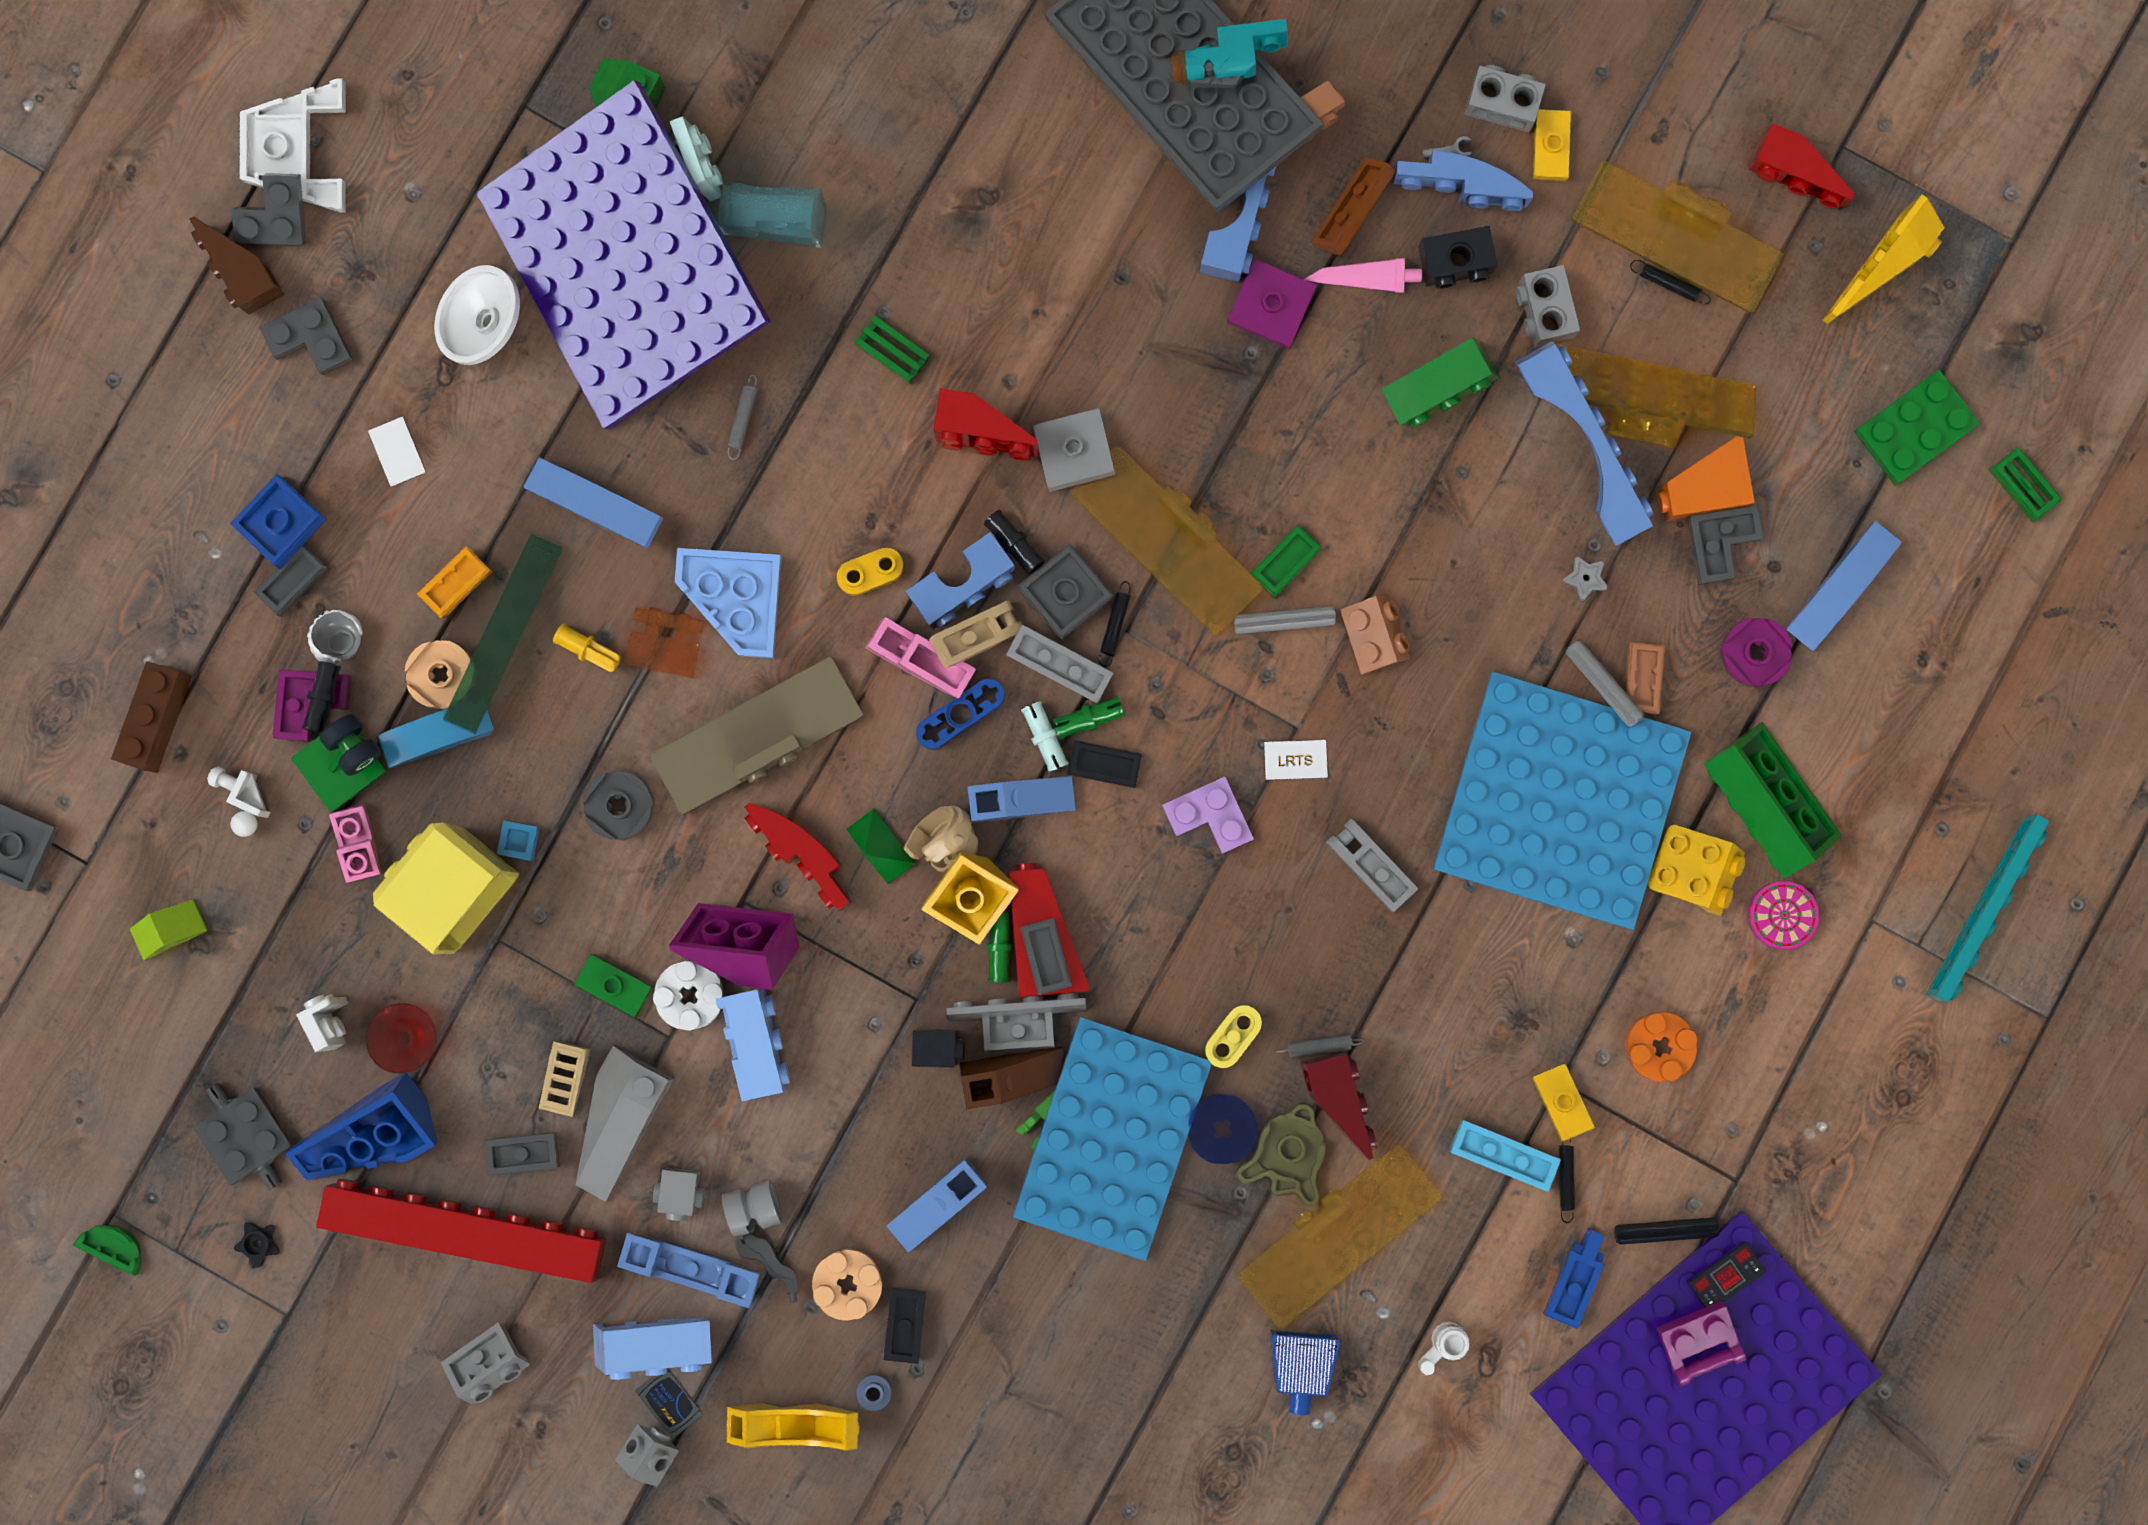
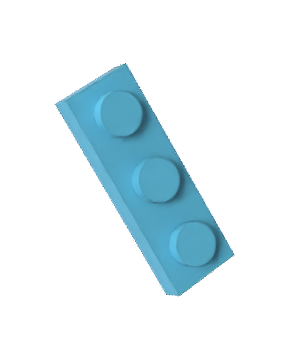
[1449,1119,1561,1192]

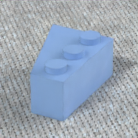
[716,989,791,1101]
[593,1317,712,1380]

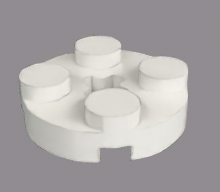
[653,961,724,1030]

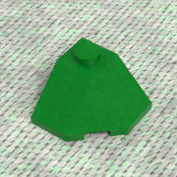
[589,58,665,109]

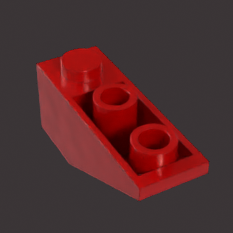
[1749,123,1855,209]

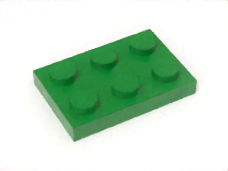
[1854,369,1981,486]

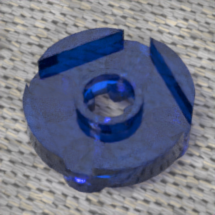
[1188,1094,1257,1164]

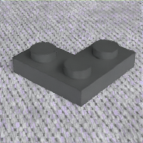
[231,173,306,245]
[259,297,353,375]
[1687,505,1764,585]

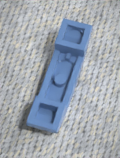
[617,1232,761,1308]

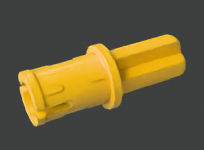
[553,624,621,672]

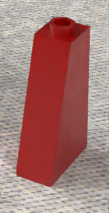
[1009,863,1089,997]

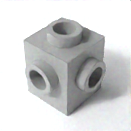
[615,1424,679,1487]

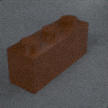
[111,661,193,773]

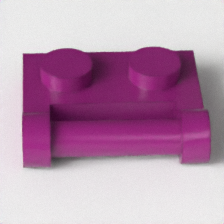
[1657,1301,1746,1387]

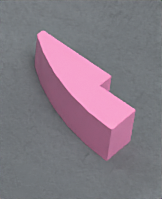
[865,617,976,699]

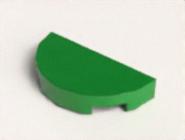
[72,1224,142,1276]

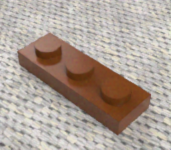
[1311,158,1396,256]

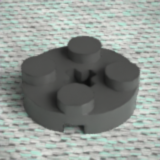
[583,771,655,840]

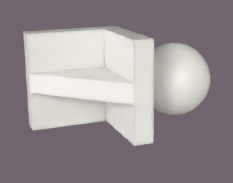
[207,766,270,837]

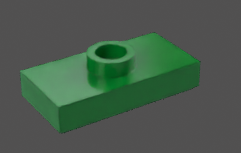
[574,954,653,1018]

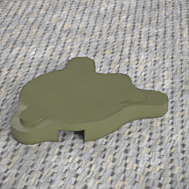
[1236,1103,1326,1207]

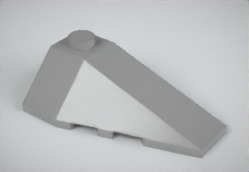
[576,1045,675,1202]

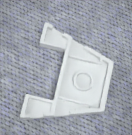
[240,78,346,213]

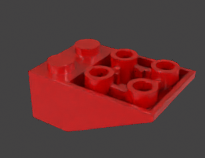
[933,388,1039,461]

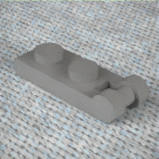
[1326,819,1418,913]

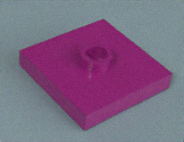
[1227,259,1317,349]

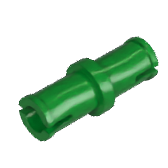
[1053,696,1125,739]
[986,912,1013,982]

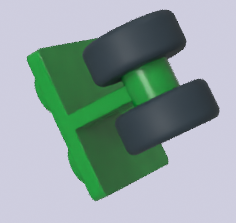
[291,714,387,812]

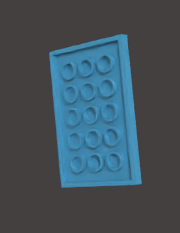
[1013,1017,1211,1261]

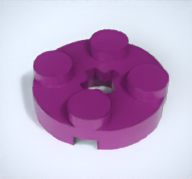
[1720,618,1793,687]

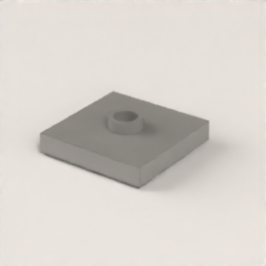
[1033,408,1116,492]

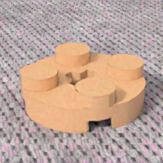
[405,640,477,710]
[812,1248,883,1321]

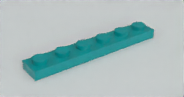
[1925,814,2049,1002]

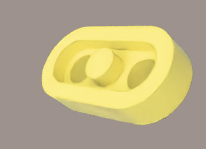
[1205,1005,1262,1068]

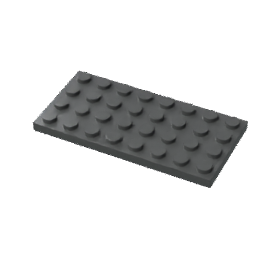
[1044,0,1323,214]

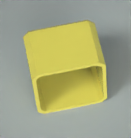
[373,823,520,954]

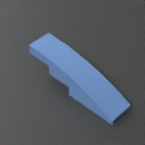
[523,458,663,549]
[1785,520,1902,651]

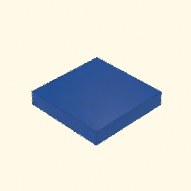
[230,474,327,569]

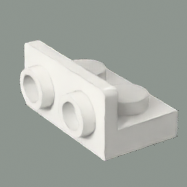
[296,994,349,1052]

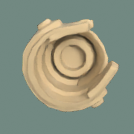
[904,806,979,873]

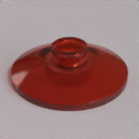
[366,1003,436,1073]

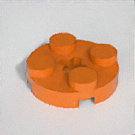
[1625,1012,1697,1082]

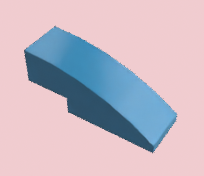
[377,697,494,769]

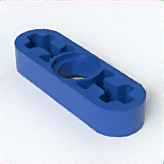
[916,679,1005,750]

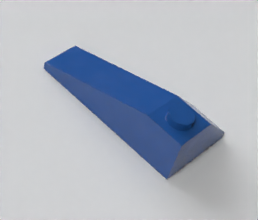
[285,1072,437,1180]

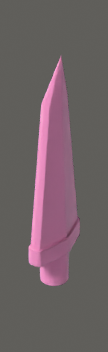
[1304,258,1422,293]

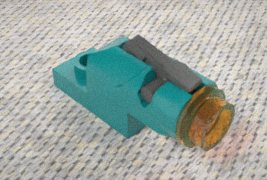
[1171,19,1287,88]

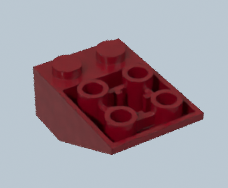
[1300,1052,1377,1160]

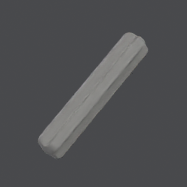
[1234,606,1336,634]
[1566,641,1644,727]

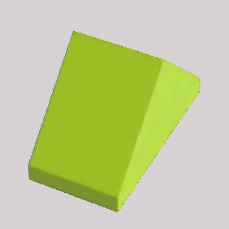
[130,899,209,960]

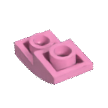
[329,804,381,883]

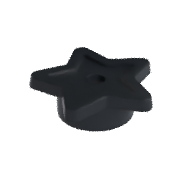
[234,1222,280,1267]

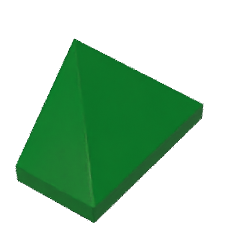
[846,808,915,884]

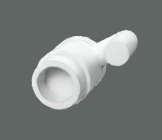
[1418,1321,1470,1375]

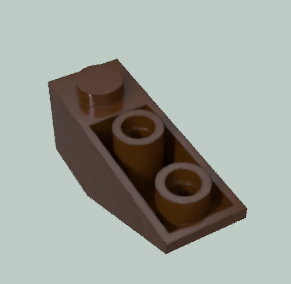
[190,216,284,315]
[959,1046,1065,1110]

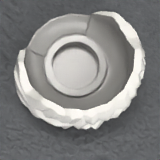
[307,610,363,664]

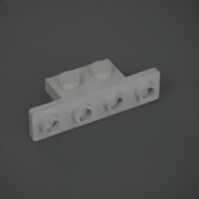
[946,993,1087,1053]

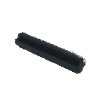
[1614,1217,1719,1245]

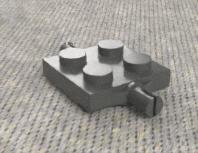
[193,1083,293,1190]

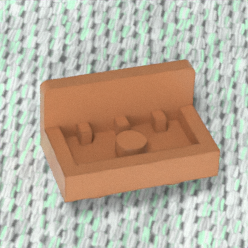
[1340,595,1410,674]

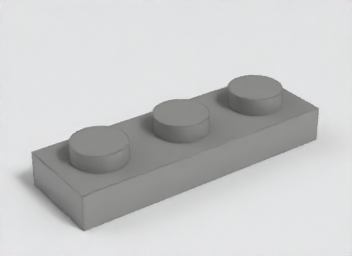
[1005,624,1113,703]

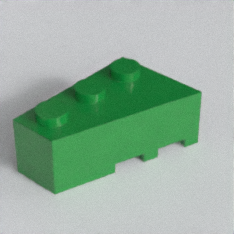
[1381,337,1501,429]

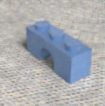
[906,532,1015,629]

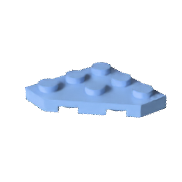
[675,548,782,659]

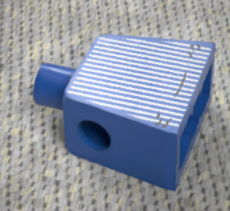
[1270,1330,1340,1415]

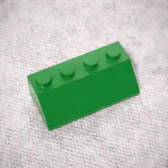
[1704,722,1842,879]

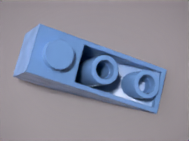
[967,776,1076,823]
[886,1157,989,1253]

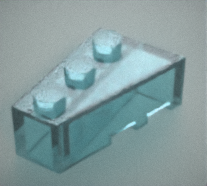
[717,182,827,248]

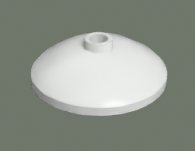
[434,265,520,365]

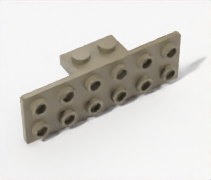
[650,657,863,815]

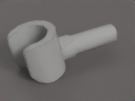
[1423,136,1472,158]

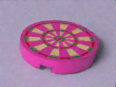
[1748,881,1819,950]

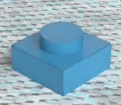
[496,820,540,861]

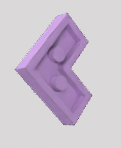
[1162,777,1254,854]

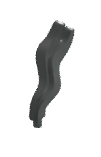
[735,1233,798,1303]

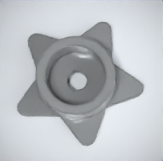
[1563,557,1607,601]

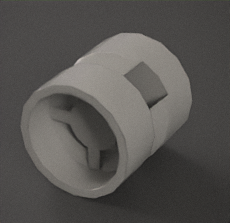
[722,1179,783,1238]

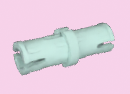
[1021,701,1069,773]

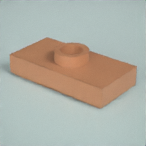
[1624,642,1665,715]

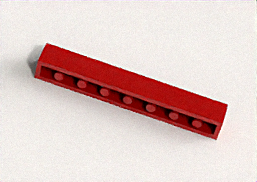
[316,1179,606,1283]

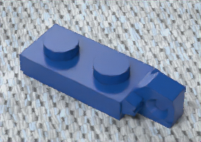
[1543,1228,1605,1329]

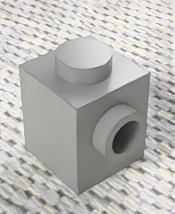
[653,1167,705,1221]

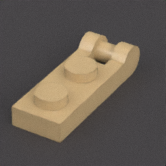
[929,600,1022,670]

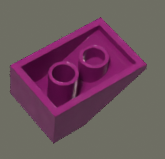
[669,903,800,990]

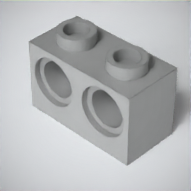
[1464,65,1545,133]
[1515,265,1580,348]

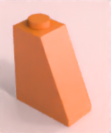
[1657,436,1755,521]

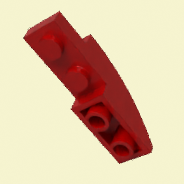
[744,803,852,911]

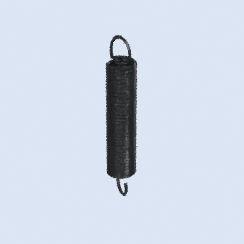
[1630,260,1711,304]
[1098,581,1131,667]
[1559,1139,1575,1223]

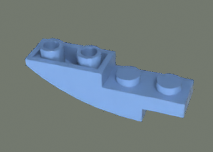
[1393,150,1533,211]

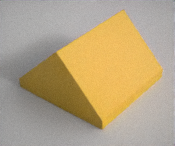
[921,852,1019,944]

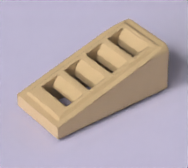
[539,1041,591,1117]

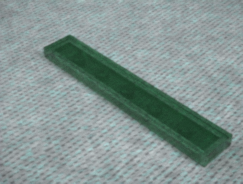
[443,534,563,735]

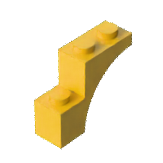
[727,1403,859,1450]

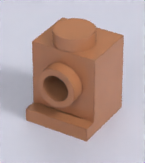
[1300,81,1345,142]

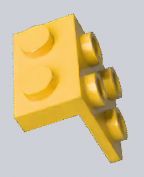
[1647,825,1745,917]

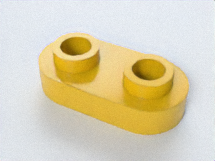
[837,548,904,596]

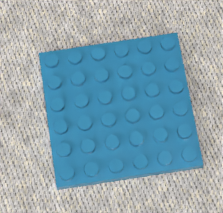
[1432,672,1691,930]

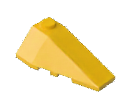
[1822,194,1945,324]

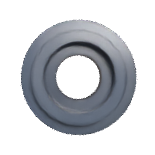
[856,1375,892,1411]

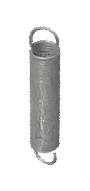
[728,374,758,460]
[1275,1035,1365,1058]

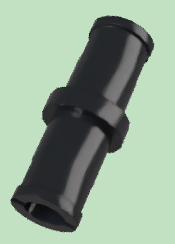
[984,510,1045,575]
[301,661,341,734]

